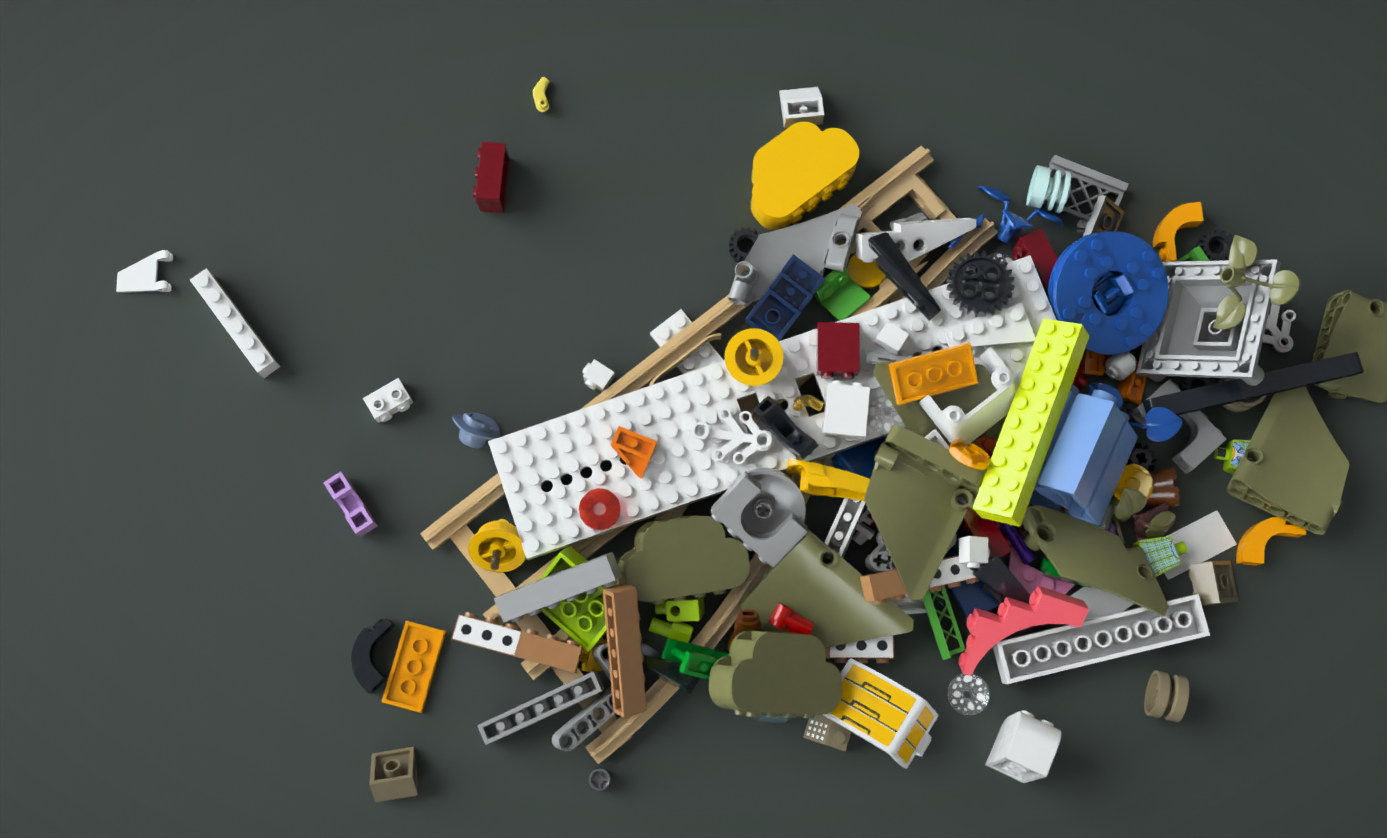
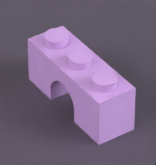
[323,472,378,537]

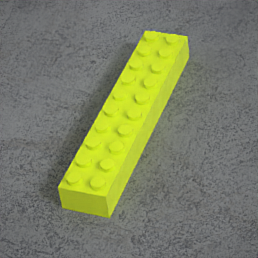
[973,319,1090,527]

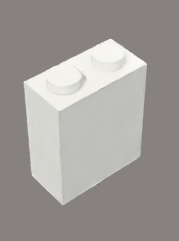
[822,381,870,440]

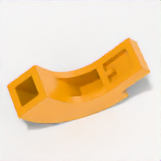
[1153,202,1204,262]
[1236,517,1306,566]

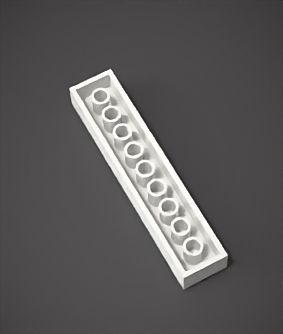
[993,594,1210,684]

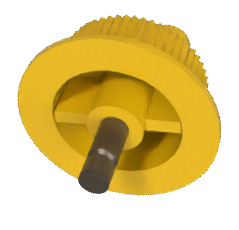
[725,328,783,386]
[468,519,526,572]

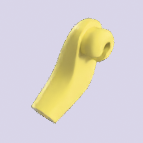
[533,77,550,112]

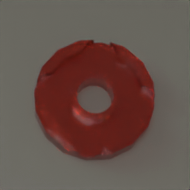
[578,488,621,531]

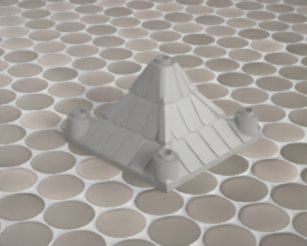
[1136,259,1282,386]

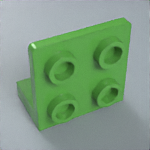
[814,267,871,321]

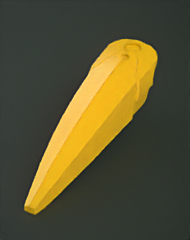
[787,459,870,501]

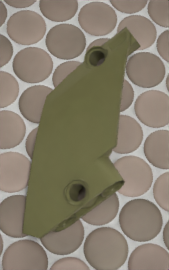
[1022,505,1169,617]

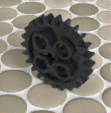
[946,251,1015,317]

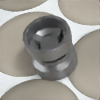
[589,768,611,791]

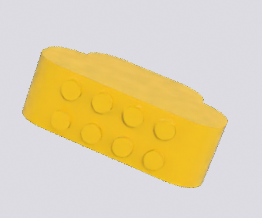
[751,122,859,231]

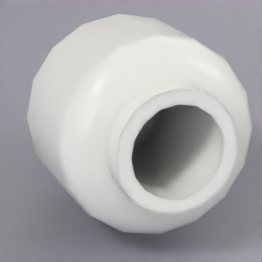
[1105,352,1136,381]

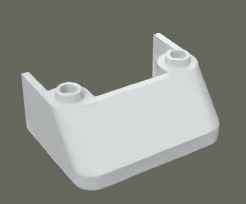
[919,347,1017,445]

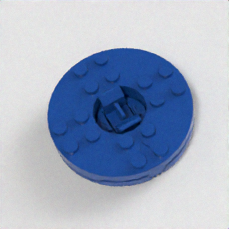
[1048,231,1169,355]

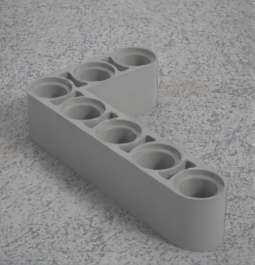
[552,643,615,751]

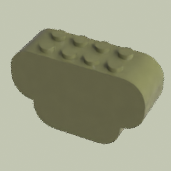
[618,515,750,604]
[709,631,842,718]

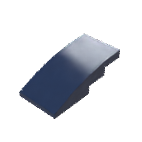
[745,254,825,341]
[943,529,999,618]

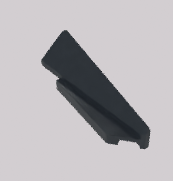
[868,232,941,321]
[972,556,1054,629]
[641,642,700,694]

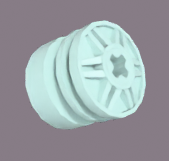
[1026,165,1071,213]

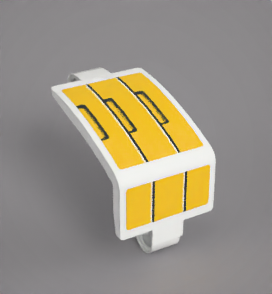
[822,658,938,769]

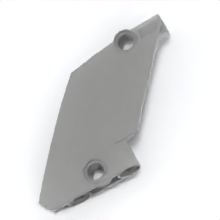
[728,203,862,306]

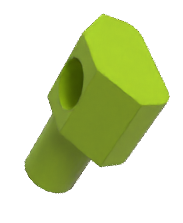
[649,617,694,643]

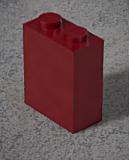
[816,322,860,379]

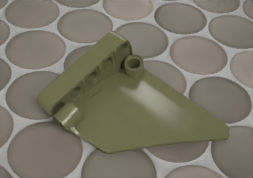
[864,425,987,601]

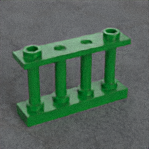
[661,638,729,680]

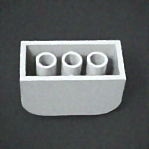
[985,710,1061,783]

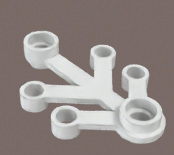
[1263,301,1296,353]
[693,408,774,465]

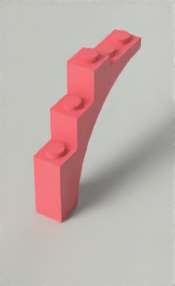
[958,586,1089,676]

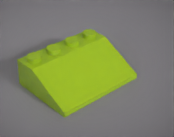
[539,546,616,652]

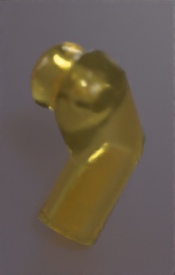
[792,394,824,412]

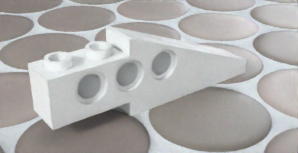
[856,218,976,263]
[822,498,866,563]

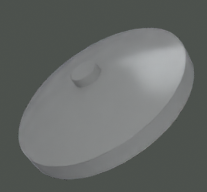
[725,468,806,544]

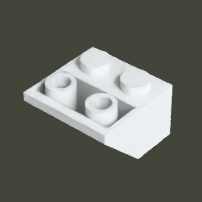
[779,87,824,128]

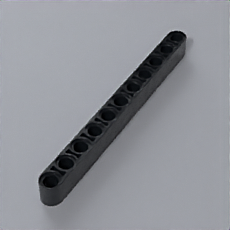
[1143,352,1364,416]

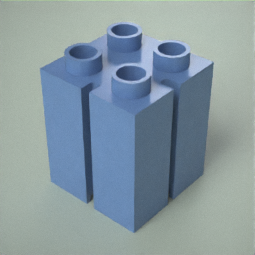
[1029,384,1138,526]

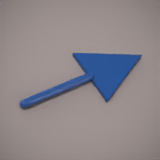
[949,214,985,249]

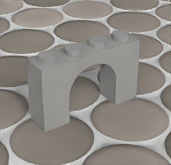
[1130,379,1226,474]
[711,471,808,567]

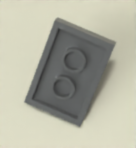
[1077,195,1124,237]

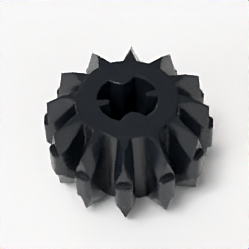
[1126,443,1157,473]

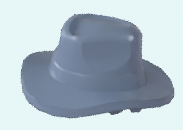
[452,413,501,449]

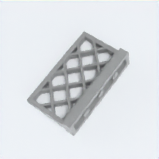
[1043,155,1129,221]

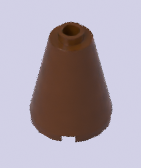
[1146,467,1179,508]

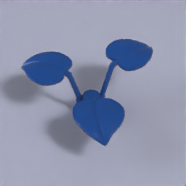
[978,186,1065,244]
[1088,383,1182,442]

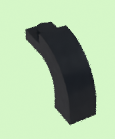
[753,396,819,459]
[351,618,395,694]

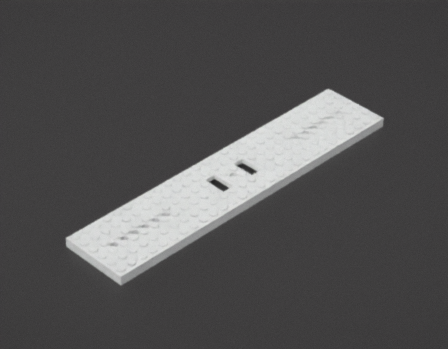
[488,255,1057,560]

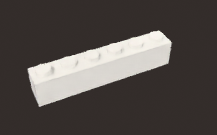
[190,268,280,378]

